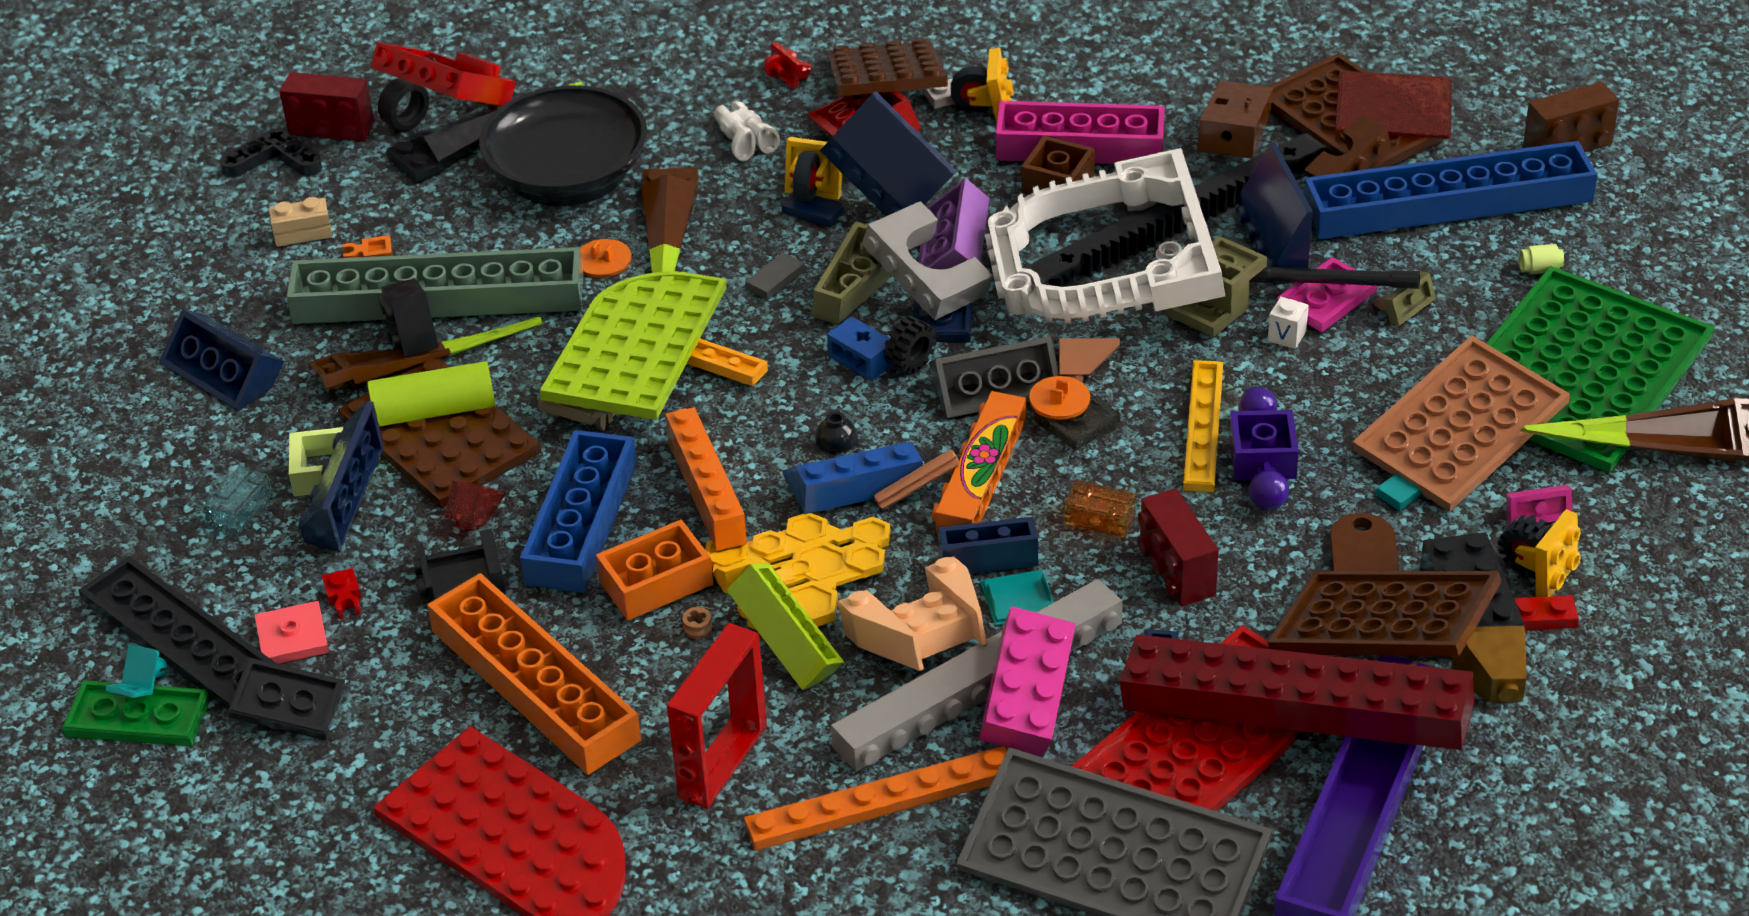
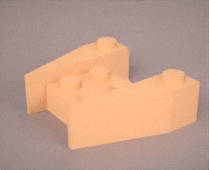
[838,556,987,671]

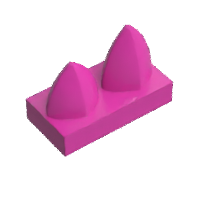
[1506,485,1572,525]

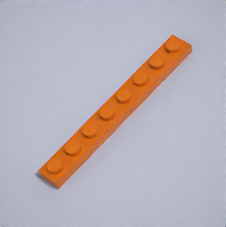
[744,745,1007,851]

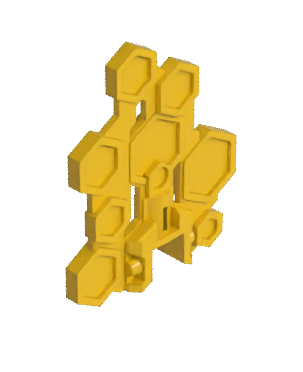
[705,513,891,630]

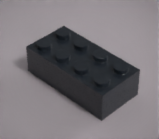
[1420,532,1524,627]

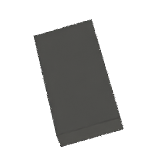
[745,252,805,300]

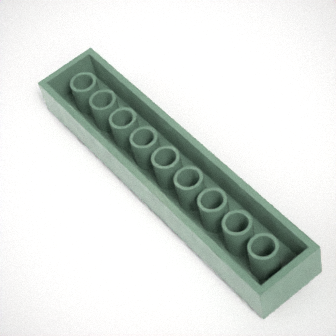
[287,247,584,324]

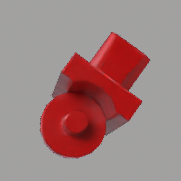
[764,42,811,89]

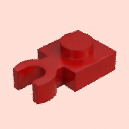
[322,568,361,619]

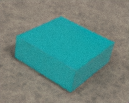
[1376,474,1421,511]

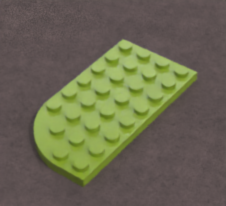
[540,271,726,420]

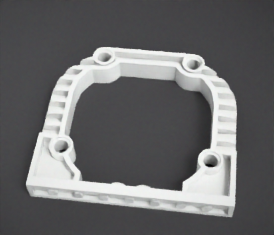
[985,148,1225,323]

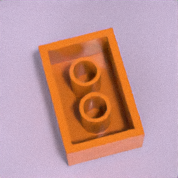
[596,519,714,621]

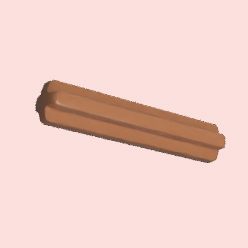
[874,449,960,510]

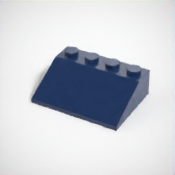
[820,91,957,216]
[1235,143,1313,286]
[298,400,384,552]

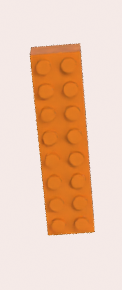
[427,573,642,775]

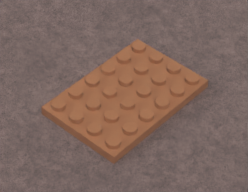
[1352,335,1570,512]

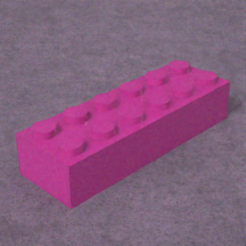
[996,101,1165,164]

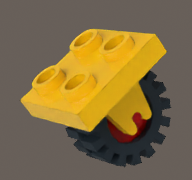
[1498,510,1581,597]

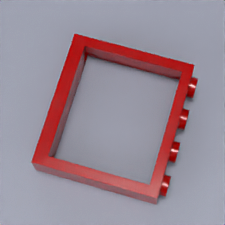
[370,42,517,106]
[667,623,767,809]

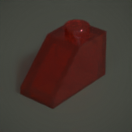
[445,481,506,530]

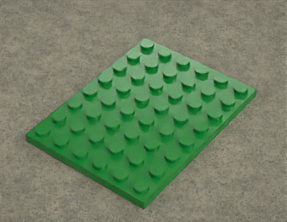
[1486,266,1715,473]

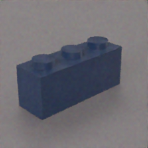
[938,517,1038,574]

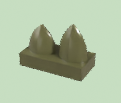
[1373,271,1436,326]

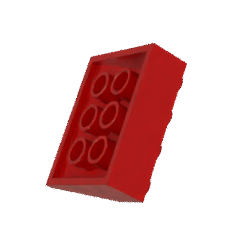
[808,91,922,137]

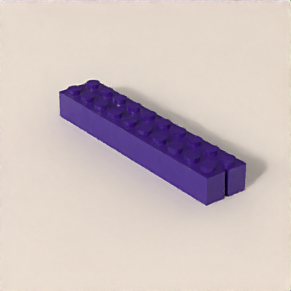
[1274,655,1436,916]

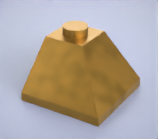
[1451,626,1527,702]

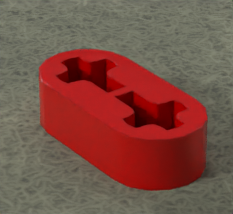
[454,52,502,77]

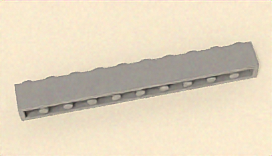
[831,579,1123,772]

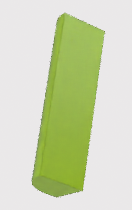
[367,361,496,426]
[727,563,844,690]

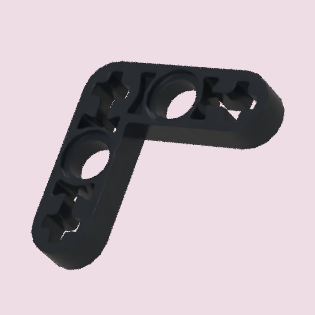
[219,128,322,178]

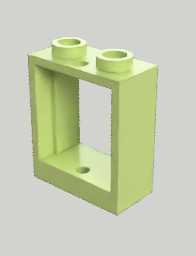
[289,427,368,496]

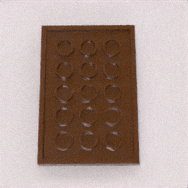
[827,38,948,96]
[1268,53,1450,169]
[338,358,541,509]
[1267,571,1501,658]

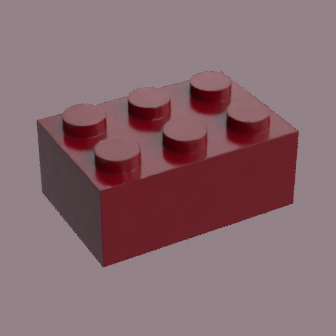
[279,72,375,142]
[1137,488,1219,607]

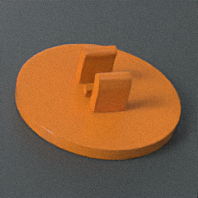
[580,239,632,278]
[1029,376,1090,420]

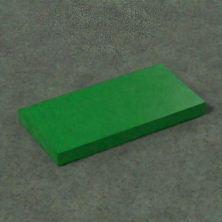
[62,680,211,747]

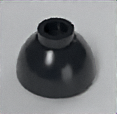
[815,412,858,453]

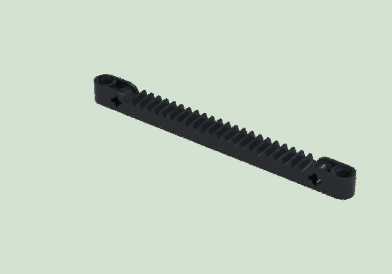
[1027,134,1330,287]

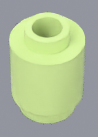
[1519,244,1564,275]

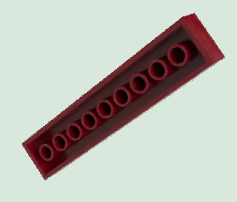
[1119,634,1474,750]

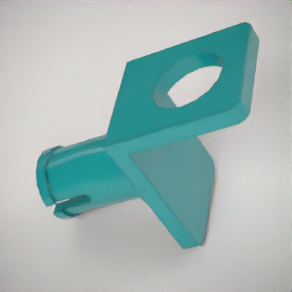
[105,645,167,698]

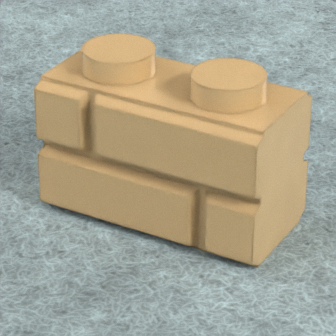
[269,197,332,247]

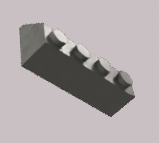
[929,336,1059,419]

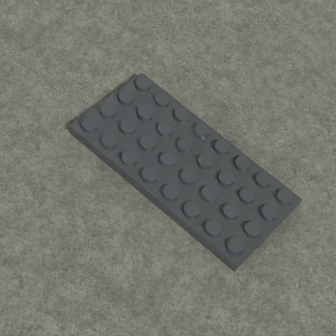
[956,747,1272,916]

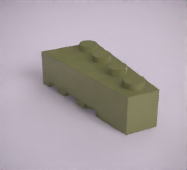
[811,221,892,325]

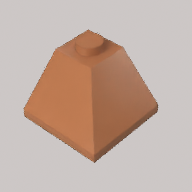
[1059,338,1120,382]

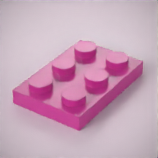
[1276,257,1378,332]

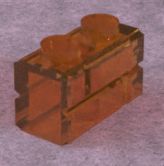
[1065,480,1137,538]

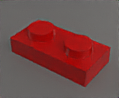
[1514,595,1579,630]

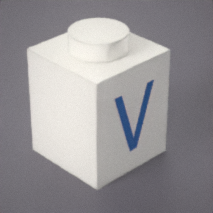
[1268,297,1308,349]

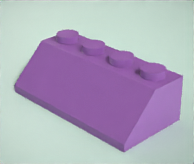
[918,178,989,269]

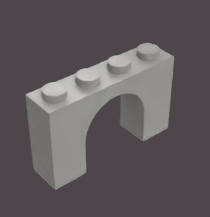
[862,201,993,320]

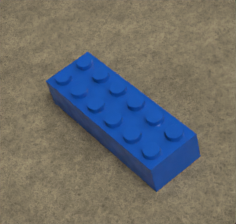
[520,430,637,593]

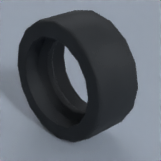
[378,78,429,131]

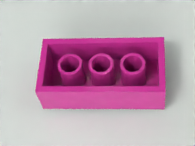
[978,606,1076,757]

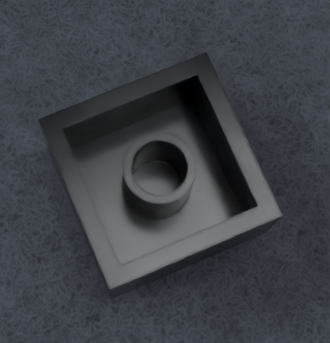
[378,278,439,357]

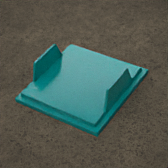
[980,569,1054,627]

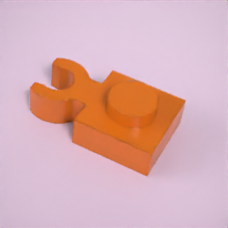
[342,235,393,258]

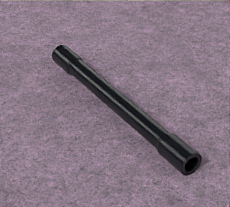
[1249,265,1420,289]

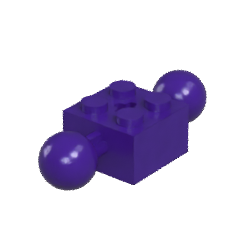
[1229,387,1299,510]

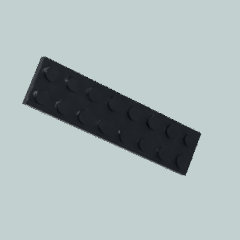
[78,556,277,710]

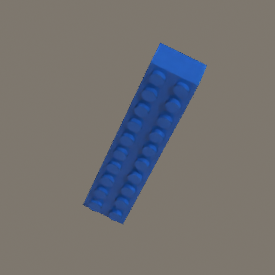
[1304,141,1597,239]

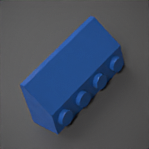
[783,442,923,514]

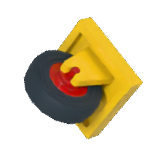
[950,48,1014,124]
[785,137,842,202]

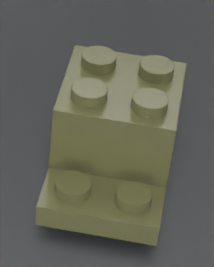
[1166,236,1267,337]

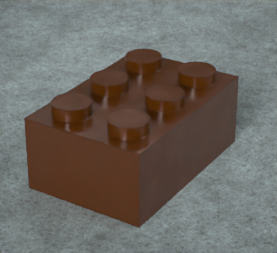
[1523,81,1619,152]

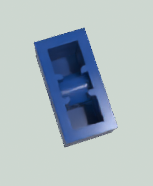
[827,316,892,382]

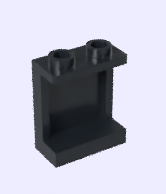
[413,528,506,603]

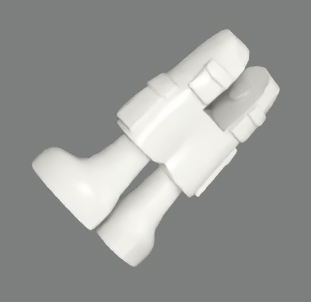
[714,101,780,161]

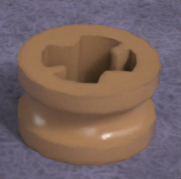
[682,607,713,639]

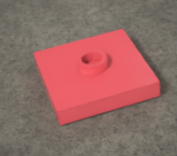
[254,601,329,664]

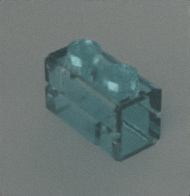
[203,466,273,536]

